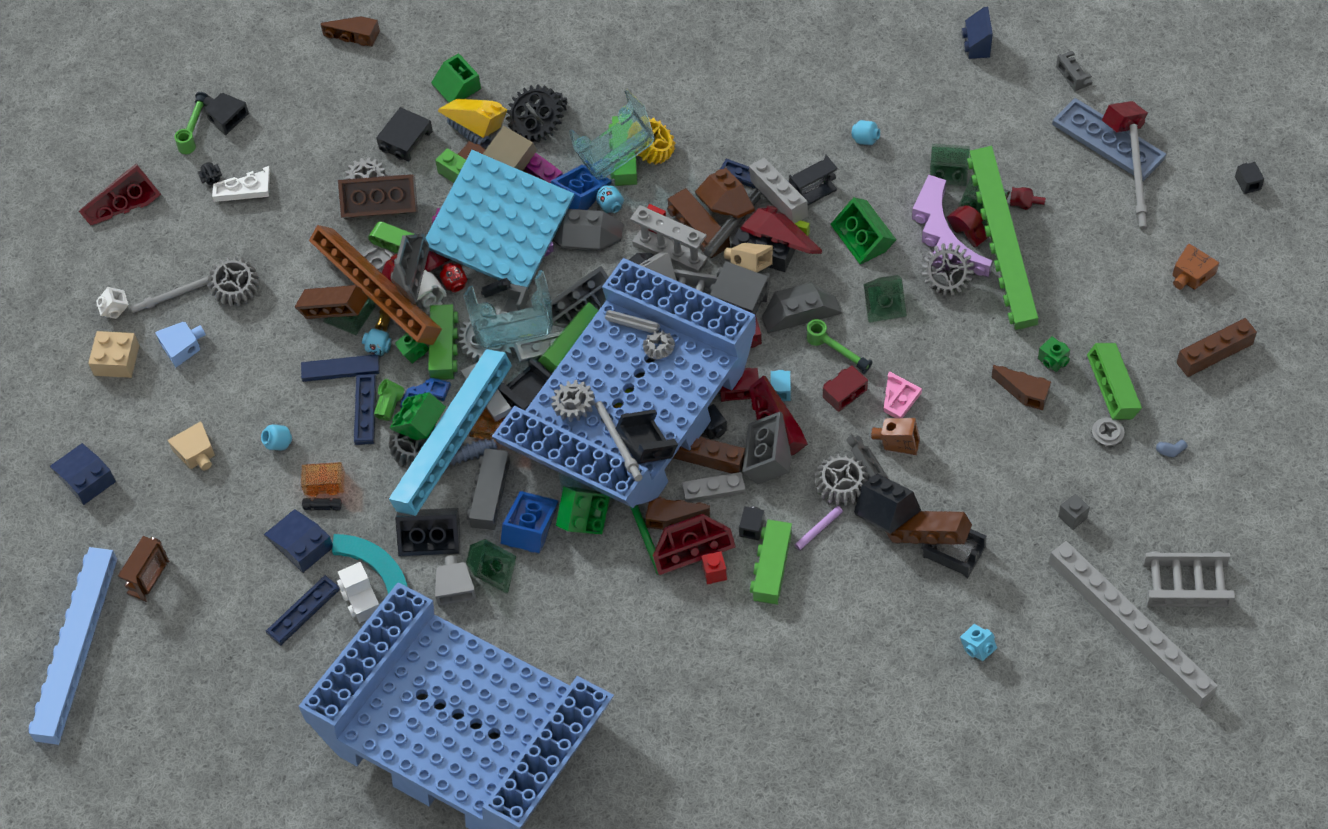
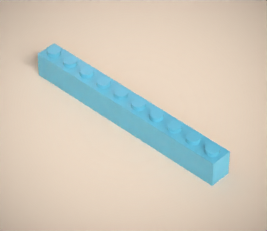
[389,349,512,516]

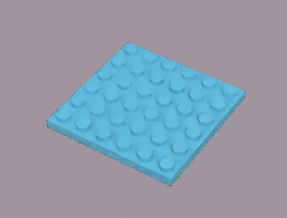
[426,150,574,289]

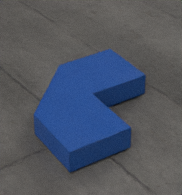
[400,378,451,408]

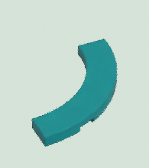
[332,534,408,594]

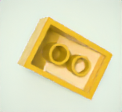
[438,99,507,138]

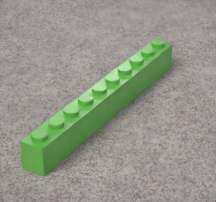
[967,146,1038,330]

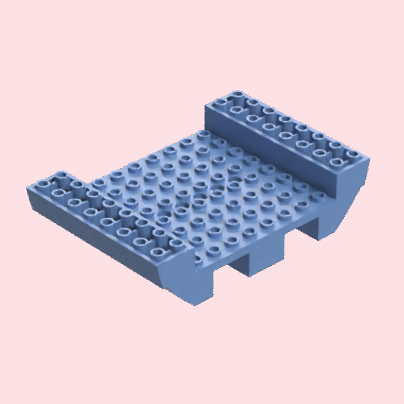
[492,258,756,508]
[299,582,614,829]

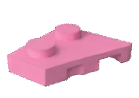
[884,372,922,418]

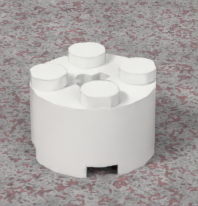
[416,270,446,314]

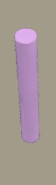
[794,506,843,551]

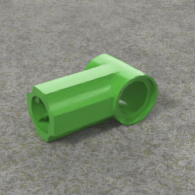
[374,379,404,421]

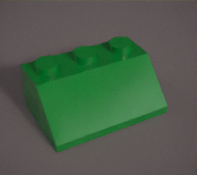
[830,197,896,264]

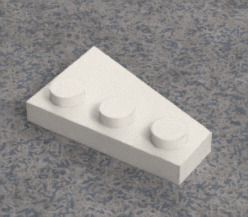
[212,166,270,202]

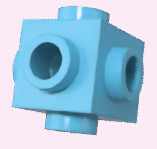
[960,624,997,661]

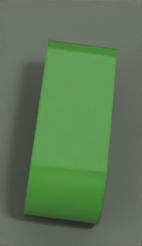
[368,221,413,254]

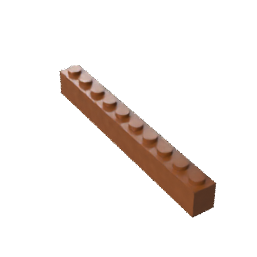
[309,225,442,345]

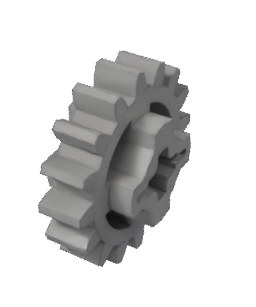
[345,157,386,179]
[551,380,595,422]

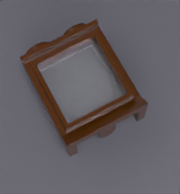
[118,536,170,602]

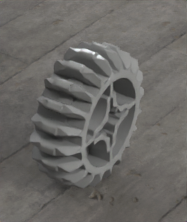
[922,243,974,295]
[207,256,259,307]
[815,453,869,507]

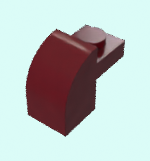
[946,205,989,247]

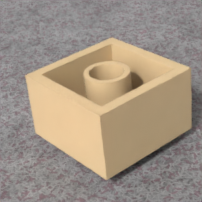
[88,331,140,378]

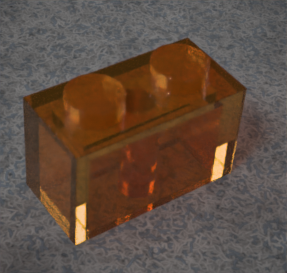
[301,462,345,496]

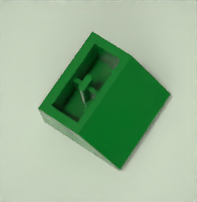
[431,53,481,103]
[390,392,446,440]
[556,486,610,535]

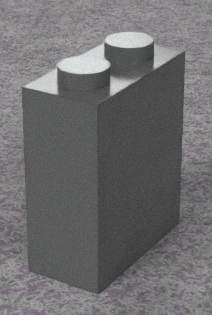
[709,261,770,315]

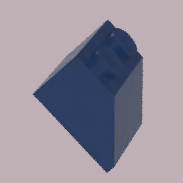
[961,6,993,59]

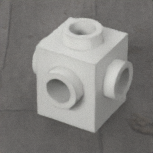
[96,287,129,319]

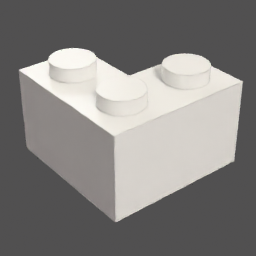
[337,562,379,623]

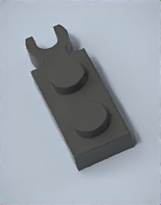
[846,434,888,478]

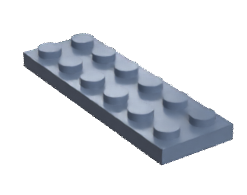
[1052,98,1166,181]

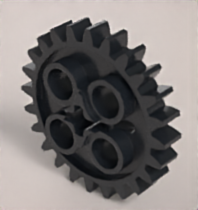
[506,84,564,143]

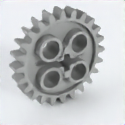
[458,309,522,363]

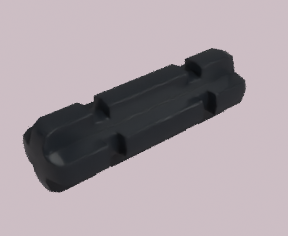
[481,278,512,298]
[302,498,342,510]

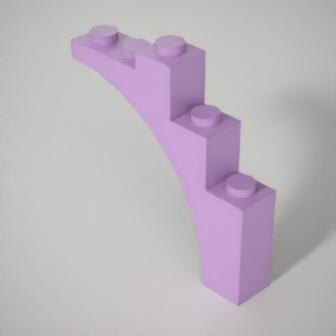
[912,175,992,277]

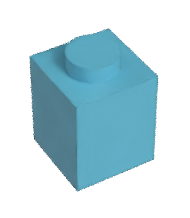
[771,370,791,401]

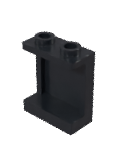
[376,107,433,162]
[498,358,553,410]
[615,410,678,464]

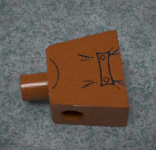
[1173,244,1219,290]
[871,418,920,455]

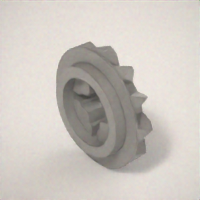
[643,330,675,359]
[1092,417,1125,447]

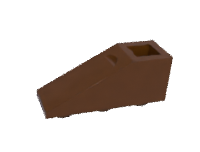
[320,16,380,47]
[991,365,1051,411]
[646,497,711,530]

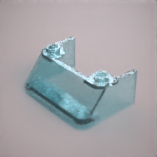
[569,90,654,180]
[463,270,553,348]

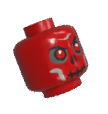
[440,263,468,292]

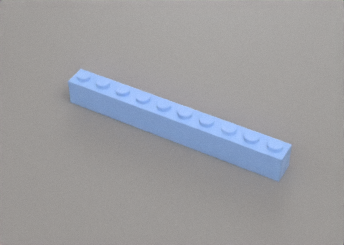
[29,547,117,745]

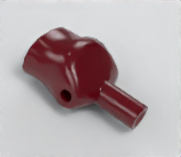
[1010,187,1046,210]

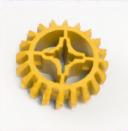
[627,116,676,165]

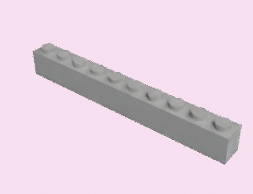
[1049,541,1218,708]

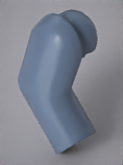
[1156,439,1188,457]

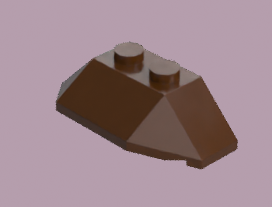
[695,168,755,218]

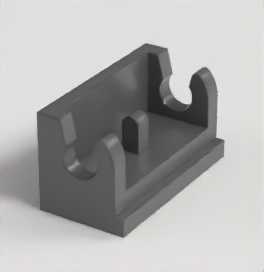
[1056,51,1092,92]

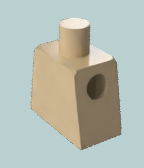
[724,243,773,272]
[168,422,215,471]

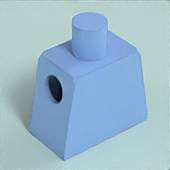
[155,322,206,368]

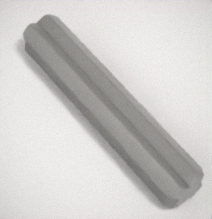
[605,310,660,333]

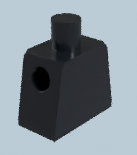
[203,93,249,135]

